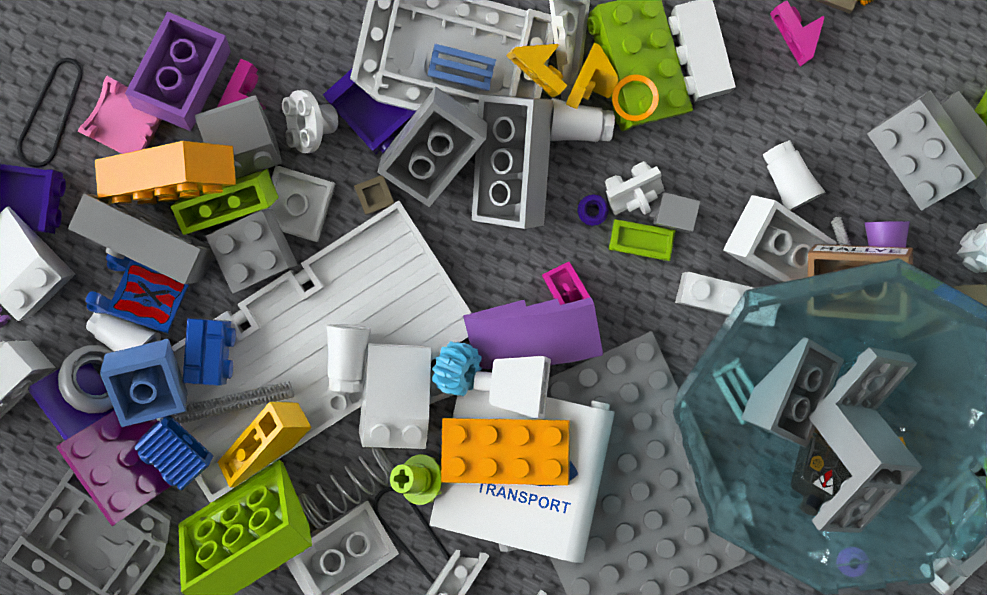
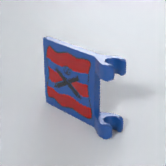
[86,254,189,333]

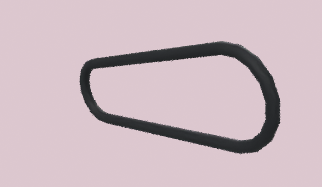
[17,58,83,168]
[373,487,450,584]

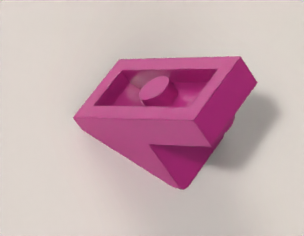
[770,1,824,67]
[217,59,266,110]

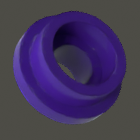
[577,195,609,226]

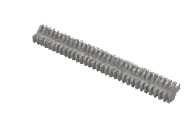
[170,381,294,424]

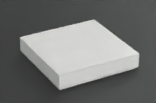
[266,165,336,242]

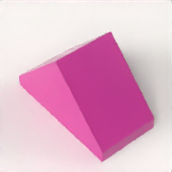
[542,262,590,305]

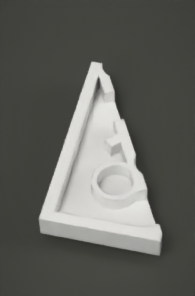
[549,0,590,102]

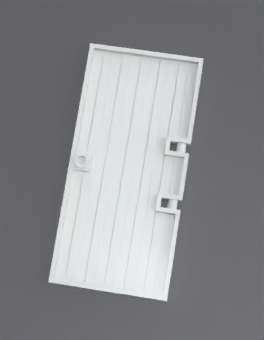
[157,201,472,503]

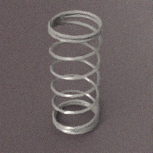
[298,447,394,529]

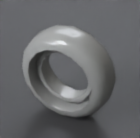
[58,345,114,414]

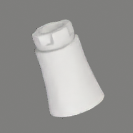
[550,98,615,142]
[763,140,826,211]
[86,312,161,352]
[326,324,371,393]

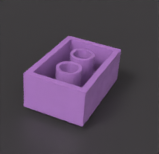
[125,12,231,131]

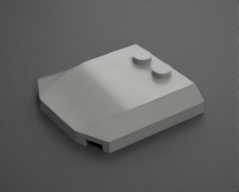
[2,468,172,595]

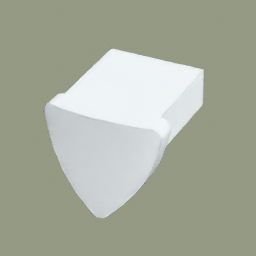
[920,547,968,595]

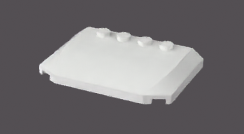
[350,0,554,116]

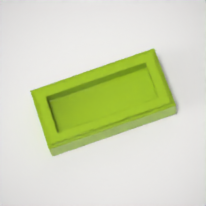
[608,219,676,261]

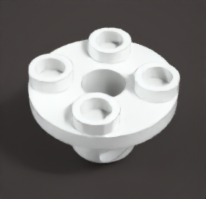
[282,90,338,153]

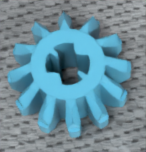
[432,341,482,396]

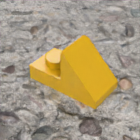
[566,42,618,109]
[506,44,567,98]

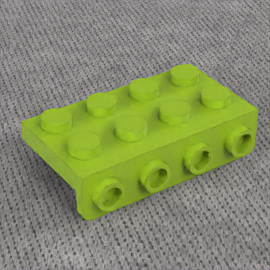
[587,0,693,131]

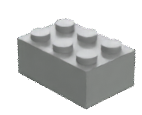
[377,87,488,207]
[867,90,985,211]

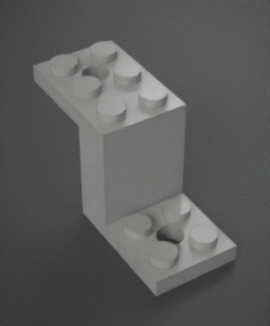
[808,347,923,533]

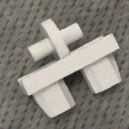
[605,161,665,215]

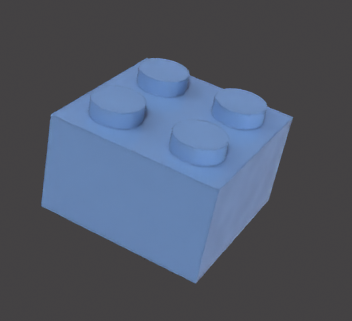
[100,339,188,427]

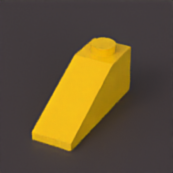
[217,402,312,487]

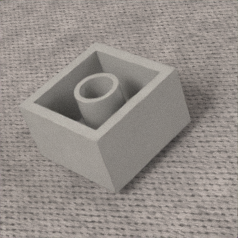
[206,209,298,294]

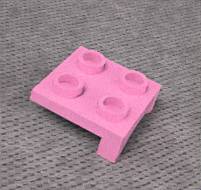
[78,76,162,154]

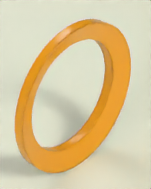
[612,75,659,121]

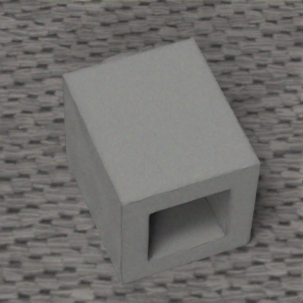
[649,192,700,234]

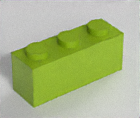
[171,169,279,235]

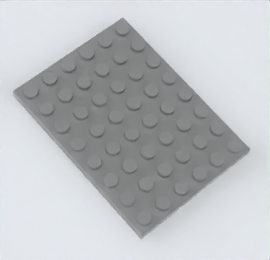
[547,331,756,595]

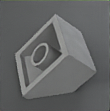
[195,95,282,179]

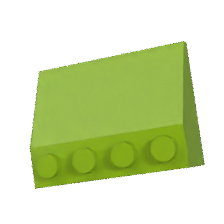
[178,459,312,595]

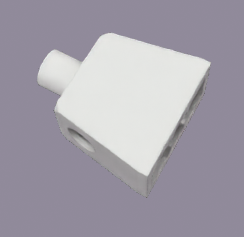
[474,356,551,419]

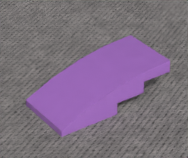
[463,297,603,369]

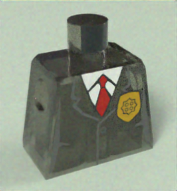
[790,432,852,516]

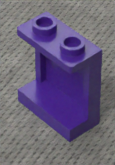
[323,69,416,155]
[0,164,66,234]

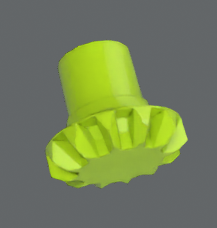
[390,454,443,505]

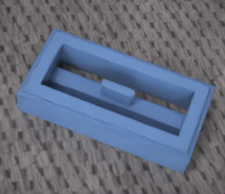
[427,44,496,91]

